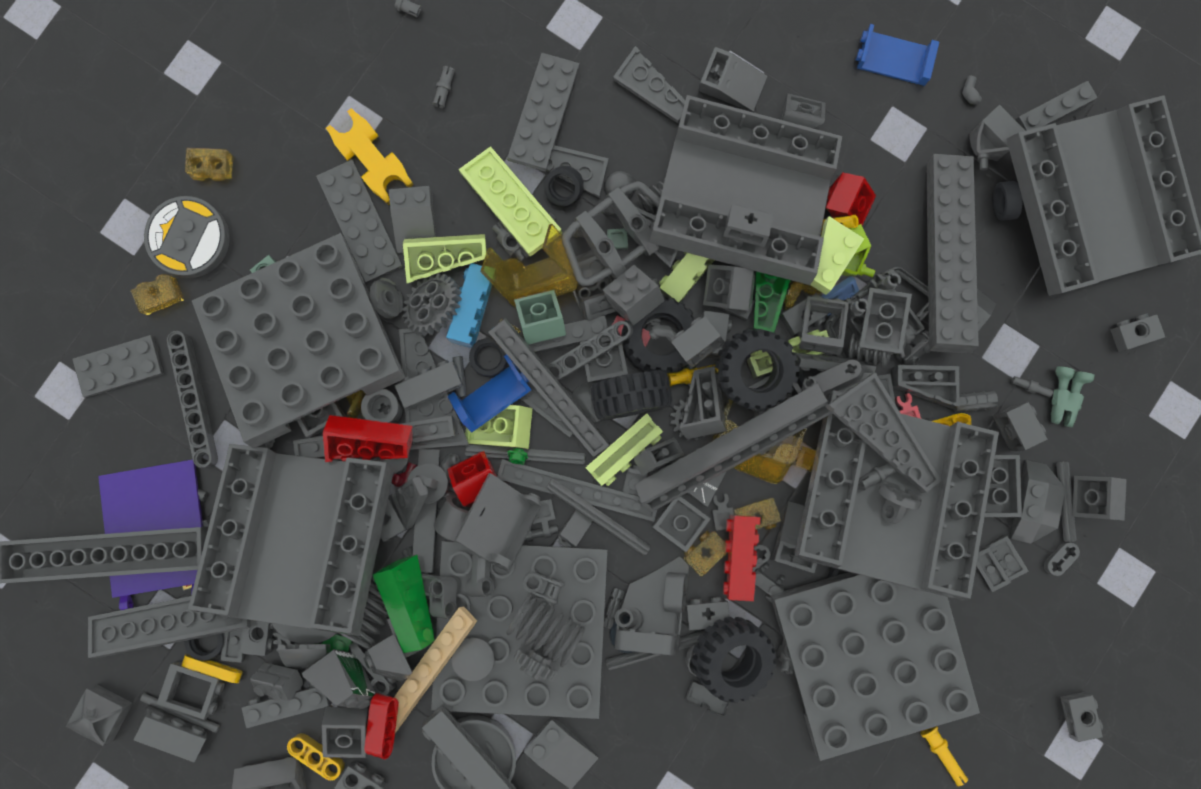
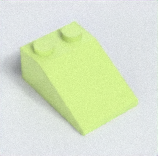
[465,405,533,449]

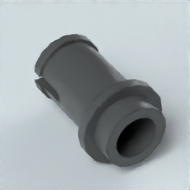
[395,0,421,18]

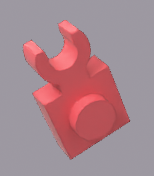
[895,393,921,419]

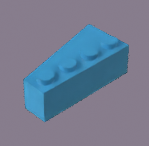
[446,263,496,348]

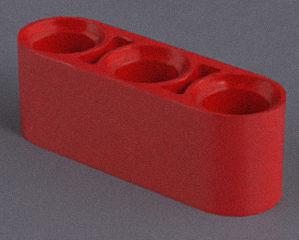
[364,693,399,759]

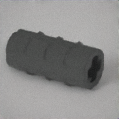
[953,391,998,413]

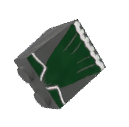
[302,650,375,709]

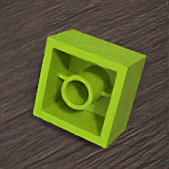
[841,224,875,278]

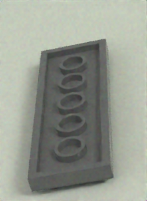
[507,53,579,172]
[316,159,403,283]

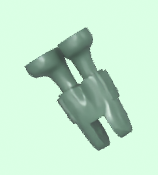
[1051,366,1095,427]

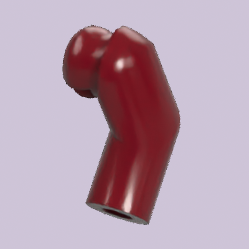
[391,462,417,487]

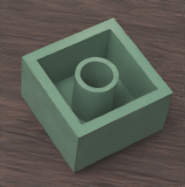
[514,290,566,345]

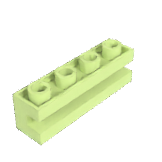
[586,413,663,486]

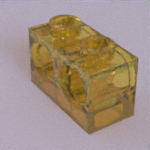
[185,148,233,181]

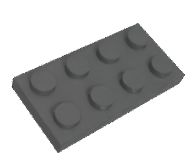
[72,335,164,398]

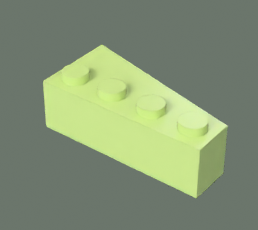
[403,234,487,283]
[659,252,714,303]

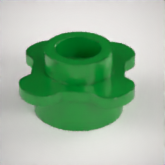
[507,448,528,465]

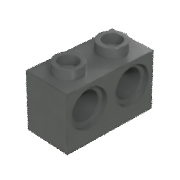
[335,761,387,789]

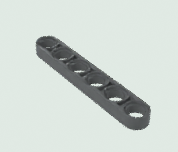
[528,321,633,392]

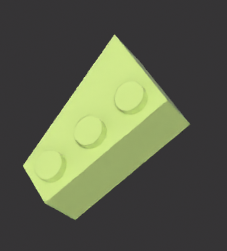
[811,216,864,295]

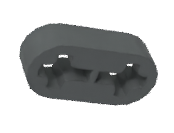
[1044,542,1080,576]

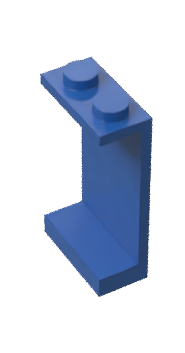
[855,24,939,86]
[447,354,531,433]

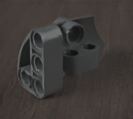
[614,556,690,656]

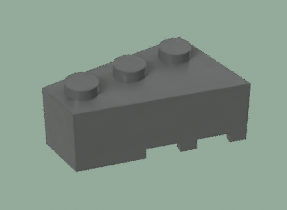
[133,704,207,762]

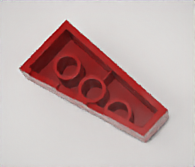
[323,415,413,462]
[723,515,760,601]

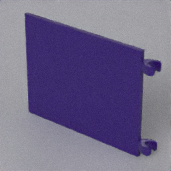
[98,460,203,610]

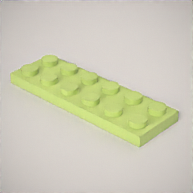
[459,146,562,257]

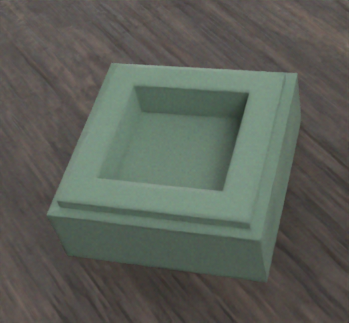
[607,228,628,250]

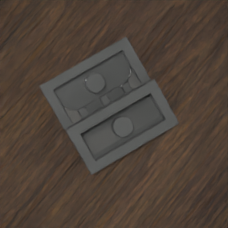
[976,534,1029,592]

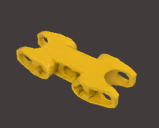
[326,108,414,205]

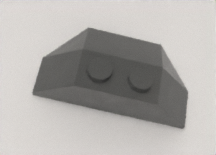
[1010,460,1066,544]

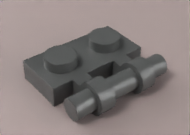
[525,499,559,542]

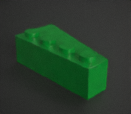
[754,271,791,333]
[372,555,435,653]

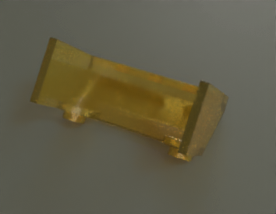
[480,224,578,307]
[710,399,807,484]

